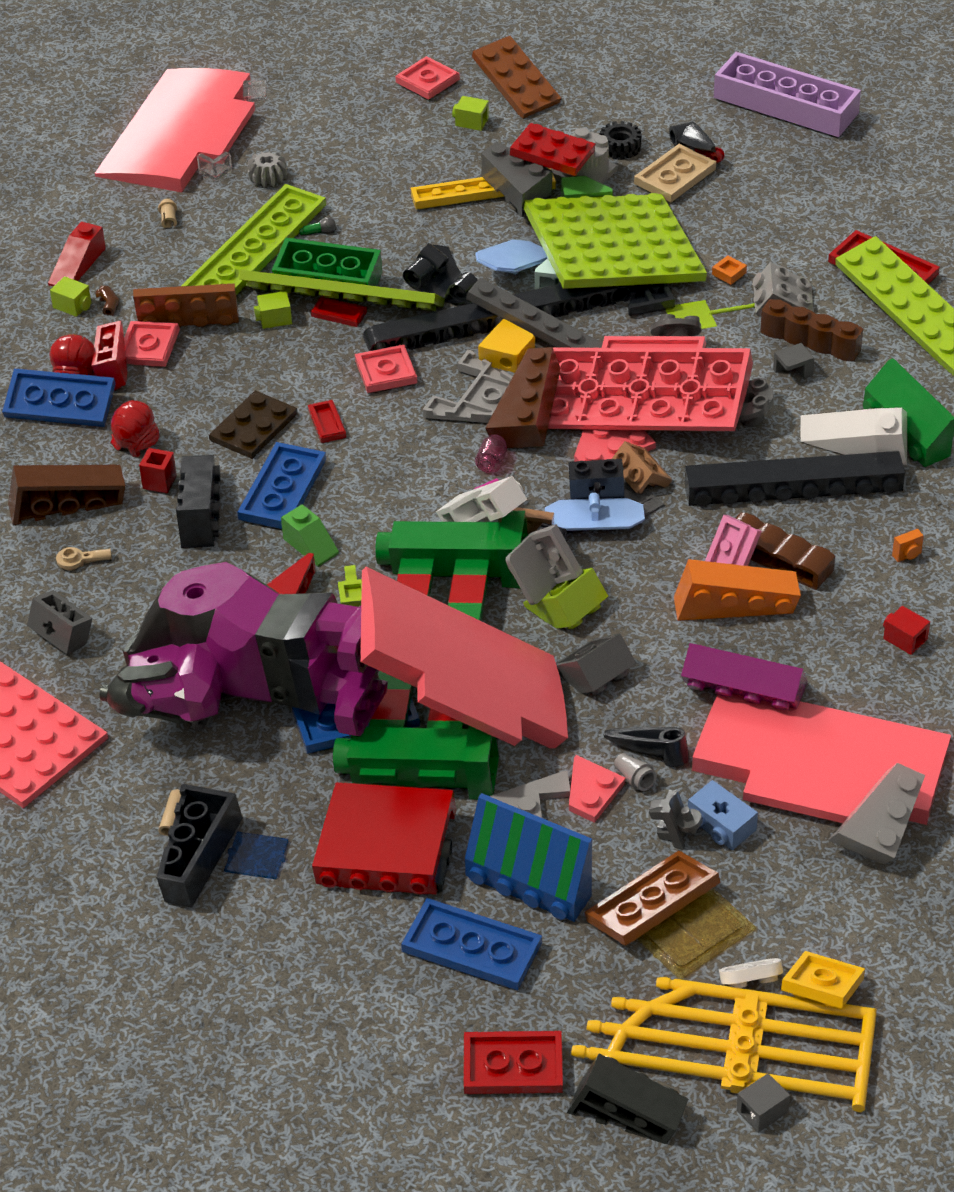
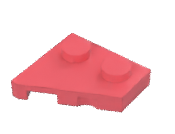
[569,755,626,823]

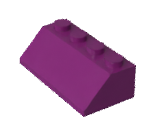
[681,643,808,711]

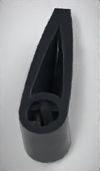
[669,121,716,152]
[603,727,690,767]

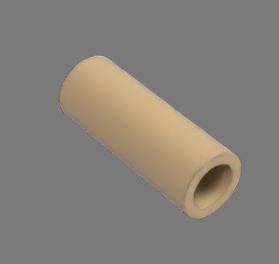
[158,789,181,836]

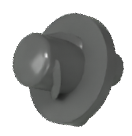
[650,314,702,336]
[739,378,775,427]

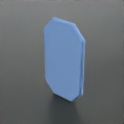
[475,239,548,275]
[545,493,645,531]

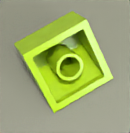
[523,568,608,629]

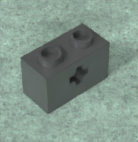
[27,590,93,654]

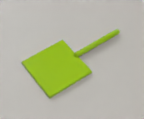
[665,300,755,329]

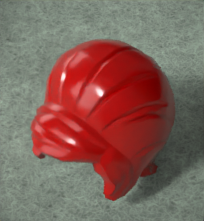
[49,334,95,376]
[110,400,160,457]

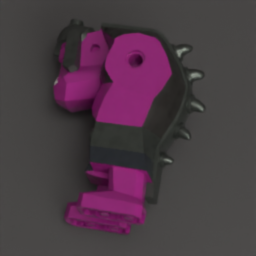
[99,562,388,736]

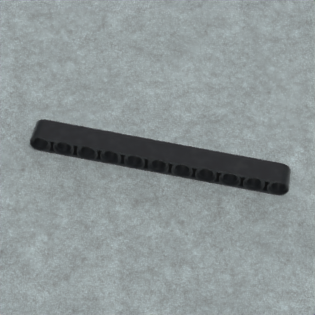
[363,284,631,351]

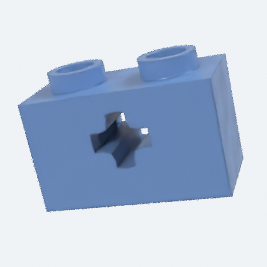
[688,780,758,850]

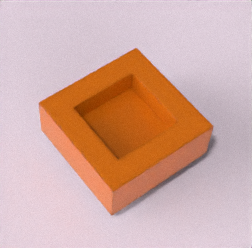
[712,255,747,285]
[892,529,924,562]

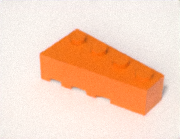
[674,559,801,621]

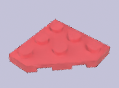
[574,429,656,461]

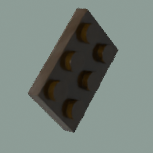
[209,390,298,459]

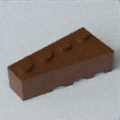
[485,347,561,449]
[8,465,126,526]

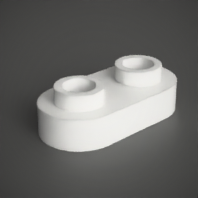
[719,958,783,988]

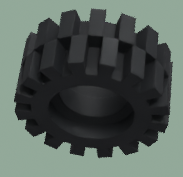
[599,121,642,160]

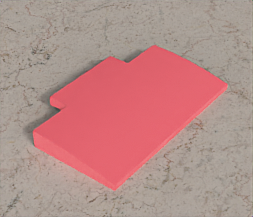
[95,68,255,192]
[548,336,753,431]
[361,567,568,748]
[692,694,951,825]

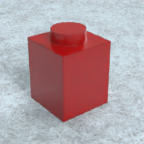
[139,448,177,493]
[883,606,930,655]

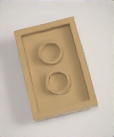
[634,144,716,202]

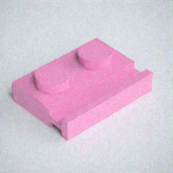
[705,515,762,566]

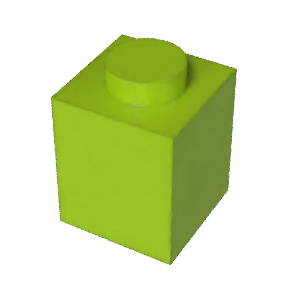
[452,96,489,131]
[50,276,91,317]
[253,291,292,329]

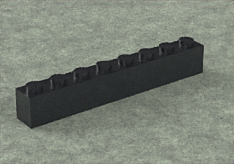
[684,451,905,506]

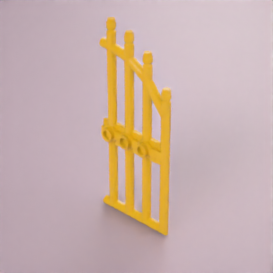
[571,977,877,1112]

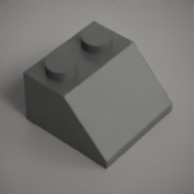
[556,633,636,695]

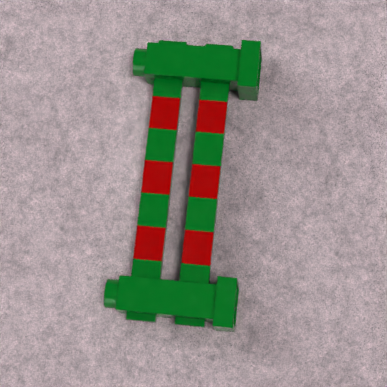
[333,511,528,800]

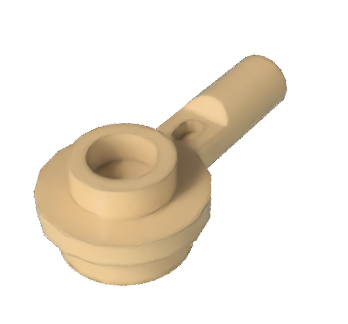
[56,547,112,570]

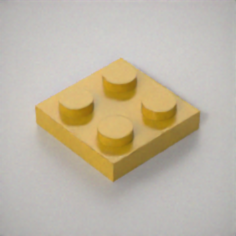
[781,951,865,1009]

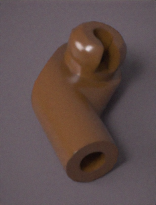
[95,285,119,316]

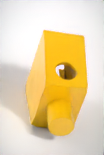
[478,319,535,373]

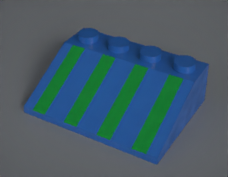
[465,793,592,922]

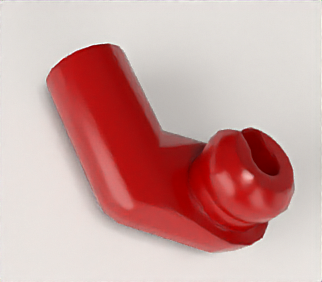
[695,147,725,164]

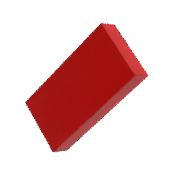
[311,297,367,327]
[308,400,347,443]

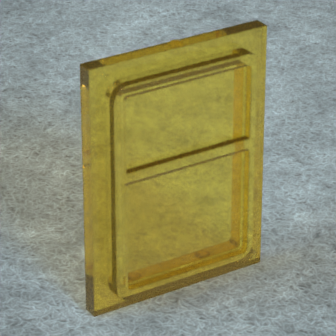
[637,888,756,980]

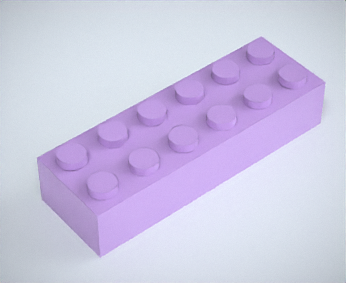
[714,52,861,137]

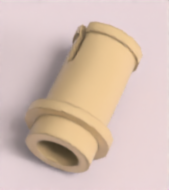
[158,199,177,228]

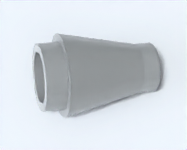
[614,753,657,791]

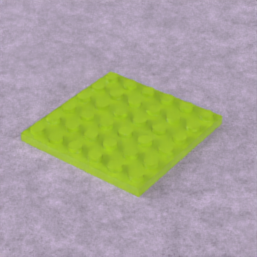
[523,193,707,289]

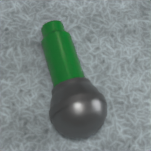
[299,217,336,235]

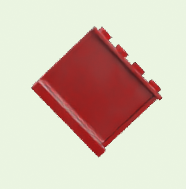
[312,782,457,895]

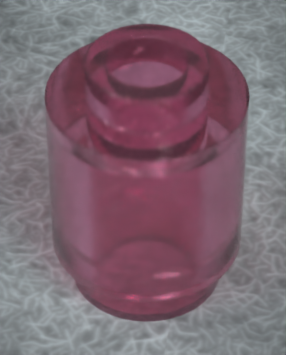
[475,435,507,473]

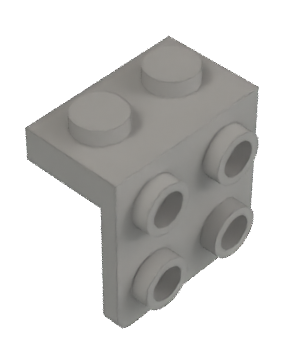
[752,262,814,316]
[506,524,583,605]

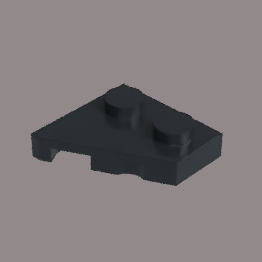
[628,283,675,316]

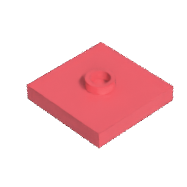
[395,56,460,100]
[124,321,180,367]
[355,345,417,393]

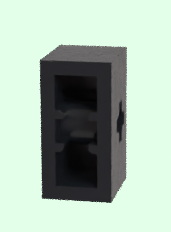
[568,459,625,500]

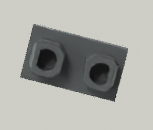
[649,790,703,850]

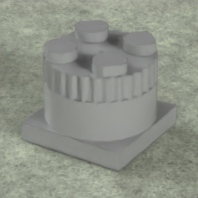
[553,128,618,184]

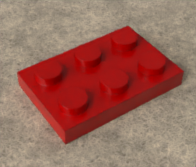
[509,123,596,176]
[464,1031,563,1094]

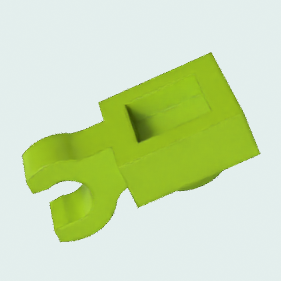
[338,565,362,607]

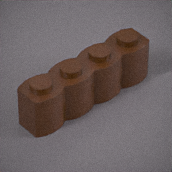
[760,299,863,361]
[735,513,836,590]

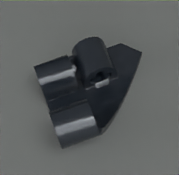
[403,243,478,303]

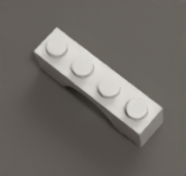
[436,476,527,522]

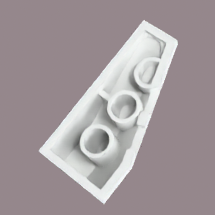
[801,408,907,465]

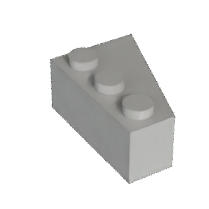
[829,763,925,864]

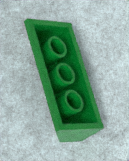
[272,237,383,286]
[863,358,954,467]

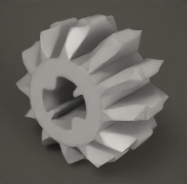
[247,150,287,188]

